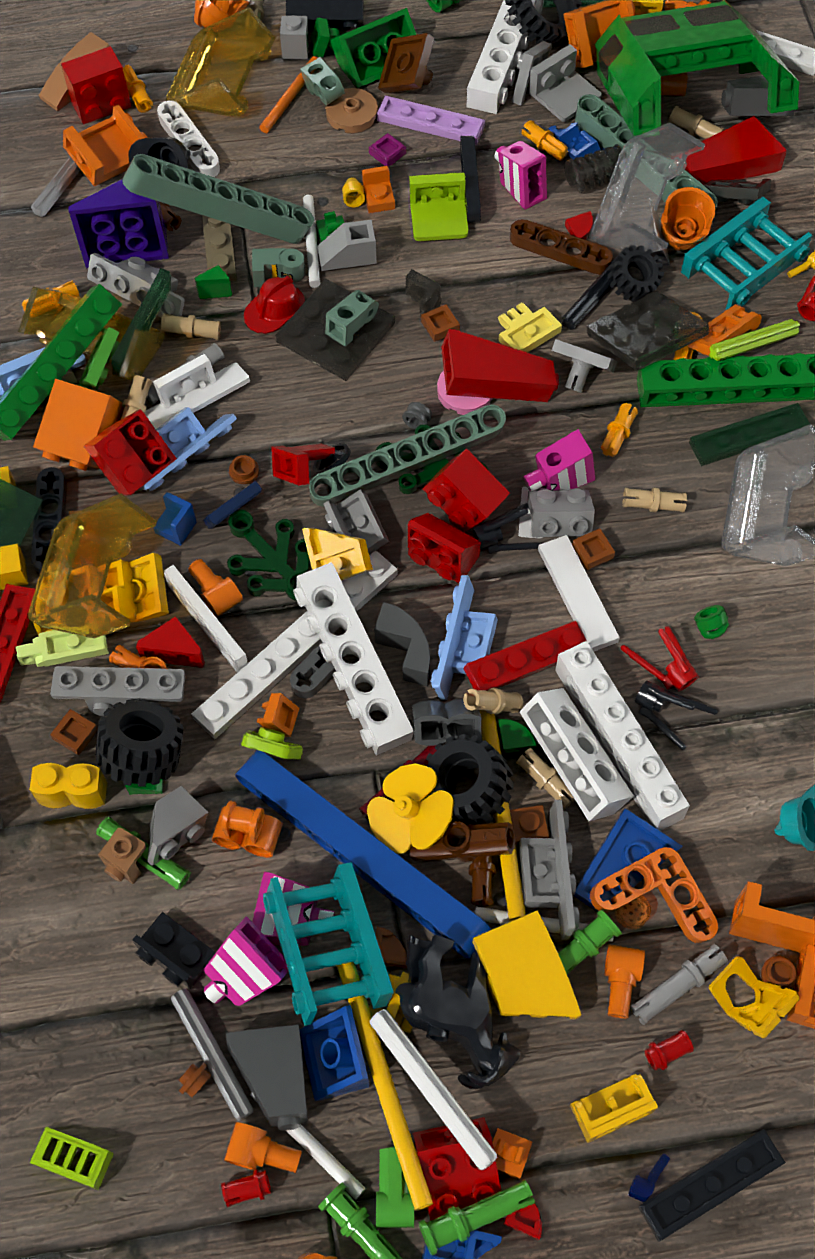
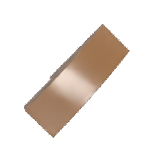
[39,32,109,111]

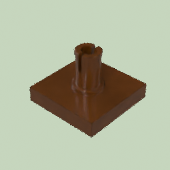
[378,33,435,93]

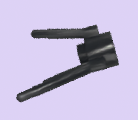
[473,502,542,554]
[635,680,718,750]

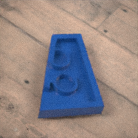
[574,808,683,912]

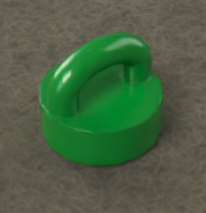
[694,605,729,639]

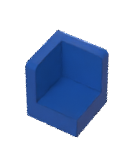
[153,492,197,546]

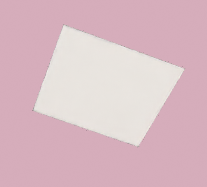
[649,198,670,264]

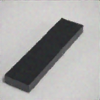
[638,1129,786,1242]

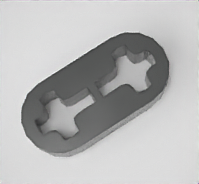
[290,646,336,699]

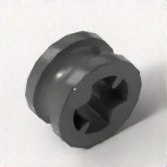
[402,402,432,429]

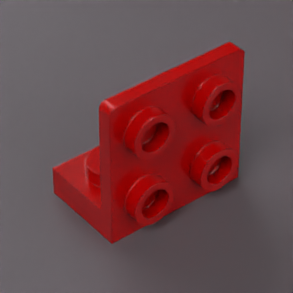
[413,1117,501,1221]

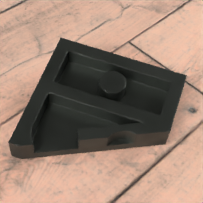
[704,178,771,204]

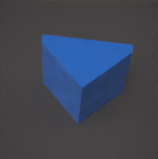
[299,1005,370,1101]

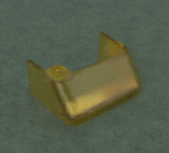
[18,286,166,380]
[28,493,157,638]

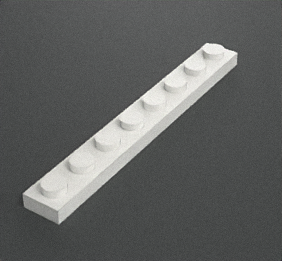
[191,550,398,739]

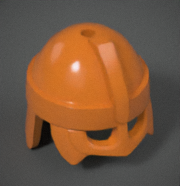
[194,0,250,31]
[661,187,715,251]

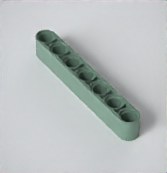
[575,94,718,211]
[122,154,314,244]
[309,405,506,507]

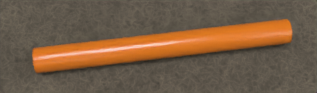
[259,56,317,133]

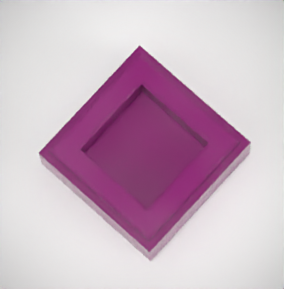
[369,133,406,167]

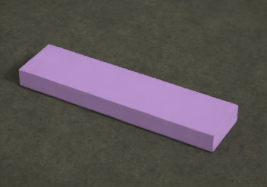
[377,95,485,145]

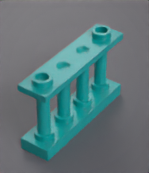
[681,196,812,310]
[263,862,394,1026]

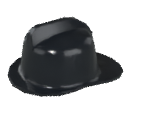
[128,137,191,169]

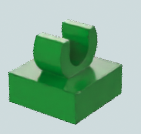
[310,17,340,57]
[316,211,345,242]

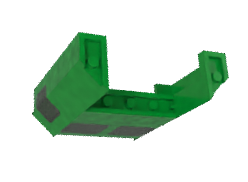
[594,0,800,136]

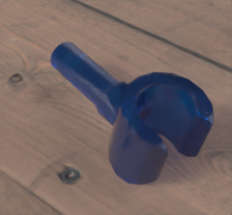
[628,1154,670,1202]

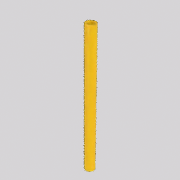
[480,710,526,922]
[337,962,433,1211]

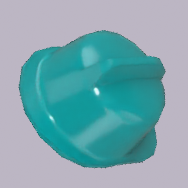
[774,784,815,851]

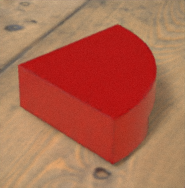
[565,211,593,240]
[503,1203,542,1240]

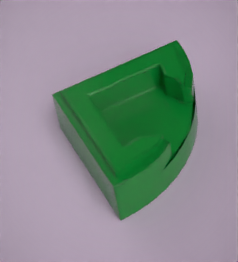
[498,719,536,754]

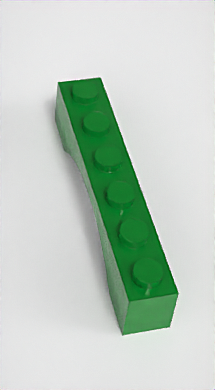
[0,284,122,441]

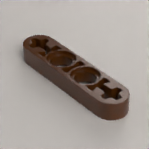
[510,219,613,275]

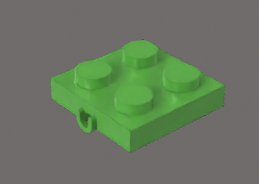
[77,327,120,390]

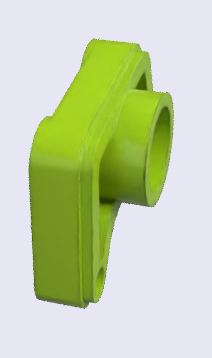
[241,727,303,759]

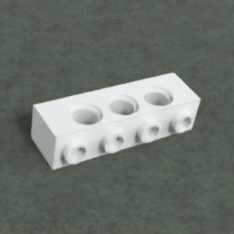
[519,688,634,821]

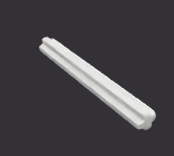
[370,1009,497,1170]

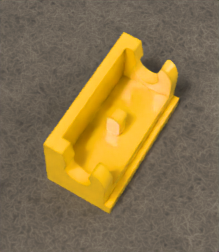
[570,1074,658,1143]

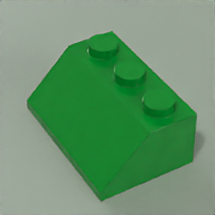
[329,8,417,88]

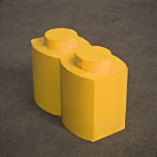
[29,763,107,809]

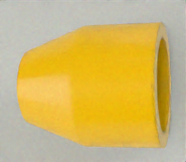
[342,178,365,208]

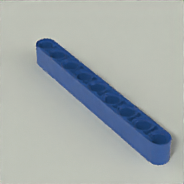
[235,750,491,959]

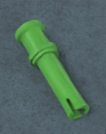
[558,909,622,974]
[418,1180,535,1256]
[318,1182,403,1259]

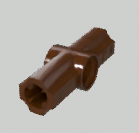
[409,821,515,862]

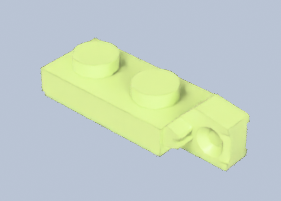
[16,621,109,667]

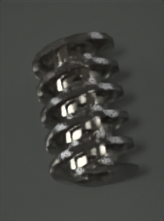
[564,144,625,193]

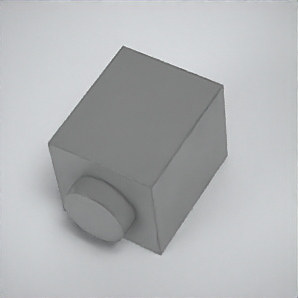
[280,15,309,59]

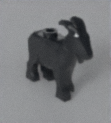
[395,935,520,1090]

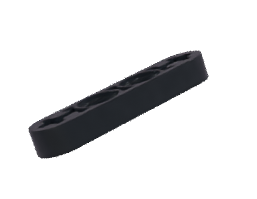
[460,135,481,223]
[31,467,67,577]

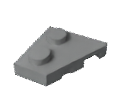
[512,41,552,106]

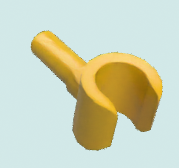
[787,251,815,278]

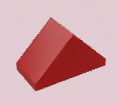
[136,616,205,668]

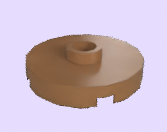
[325,88,378,133]

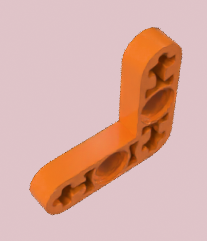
[590,847,718,943]

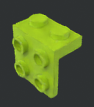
[409,172,468,241]

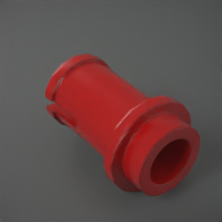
[644,1030,694,1070]
[221,1169,271,1208]

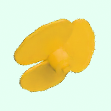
[367,763,454,854]

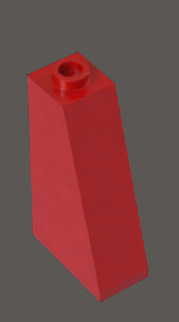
[674,116,787,185]
[441,329,559,402]

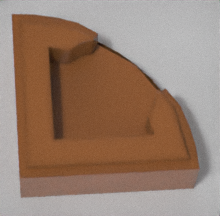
[375,926,407,968]

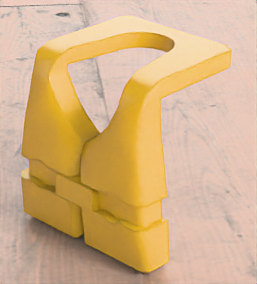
[709,956,799,1038]

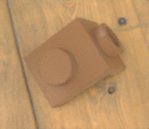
[98,828,147,884]

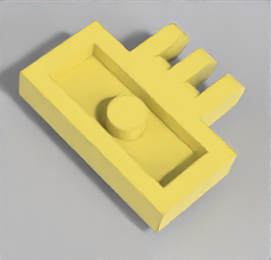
[498,303,562,353]

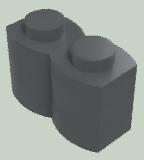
[412,699,482,746]

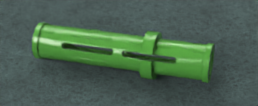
[96,817,191,890]

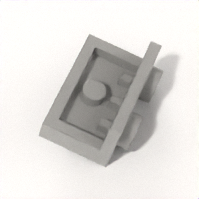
[527,488,595,537]
[323,489,390,554]

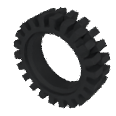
[505,0,582,48]

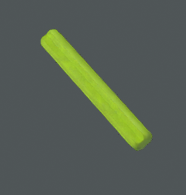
[709,319,800,361]

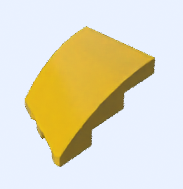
[66,553,169,625]
[472,910,581,1019]

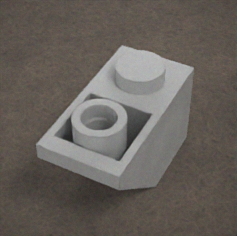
[317,220,377,271]
[147,786,208,866]

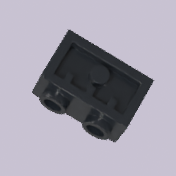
[132,912,216,989]

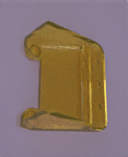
[166,7,276,117]

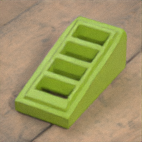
[30,1127,114,1190]

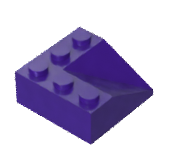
[68,179,169,269]

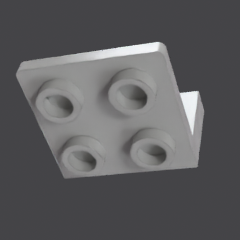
[529,44,602,122]

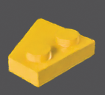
[302,528,373,580]

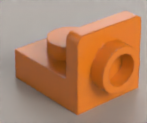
[362,166,395,213]

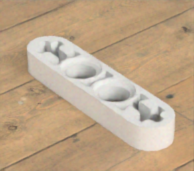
[157,101,220,177]

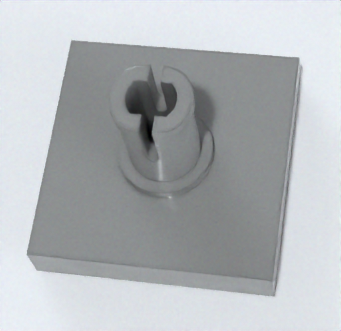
[551,339,618,393]

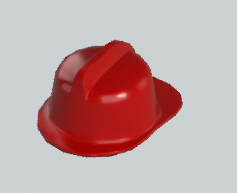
[243,276,305,334]

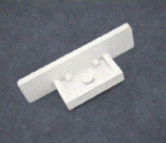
[144,354,250,429]

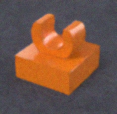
[257,693,300,737]
[493,1128,532,1180]

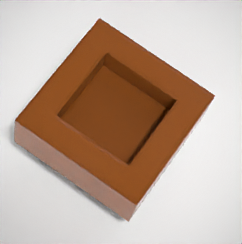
[421,304,460,342]
[572,528,615,570]
[50,709,98,755]
[510,805,549,846]

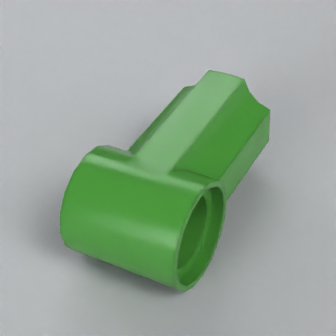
[376,1147,414,1228]

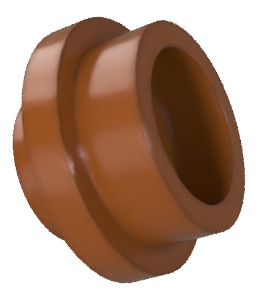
[229,455,259,484]
[761,956,798,989]
[178,1062,211,1098]

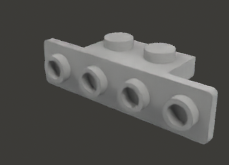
[87,253,185,318]
[50,666,185,716]
[518,800,579,940]

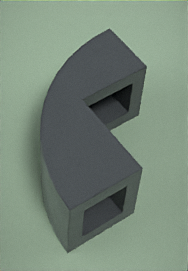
[374,602,430,686]

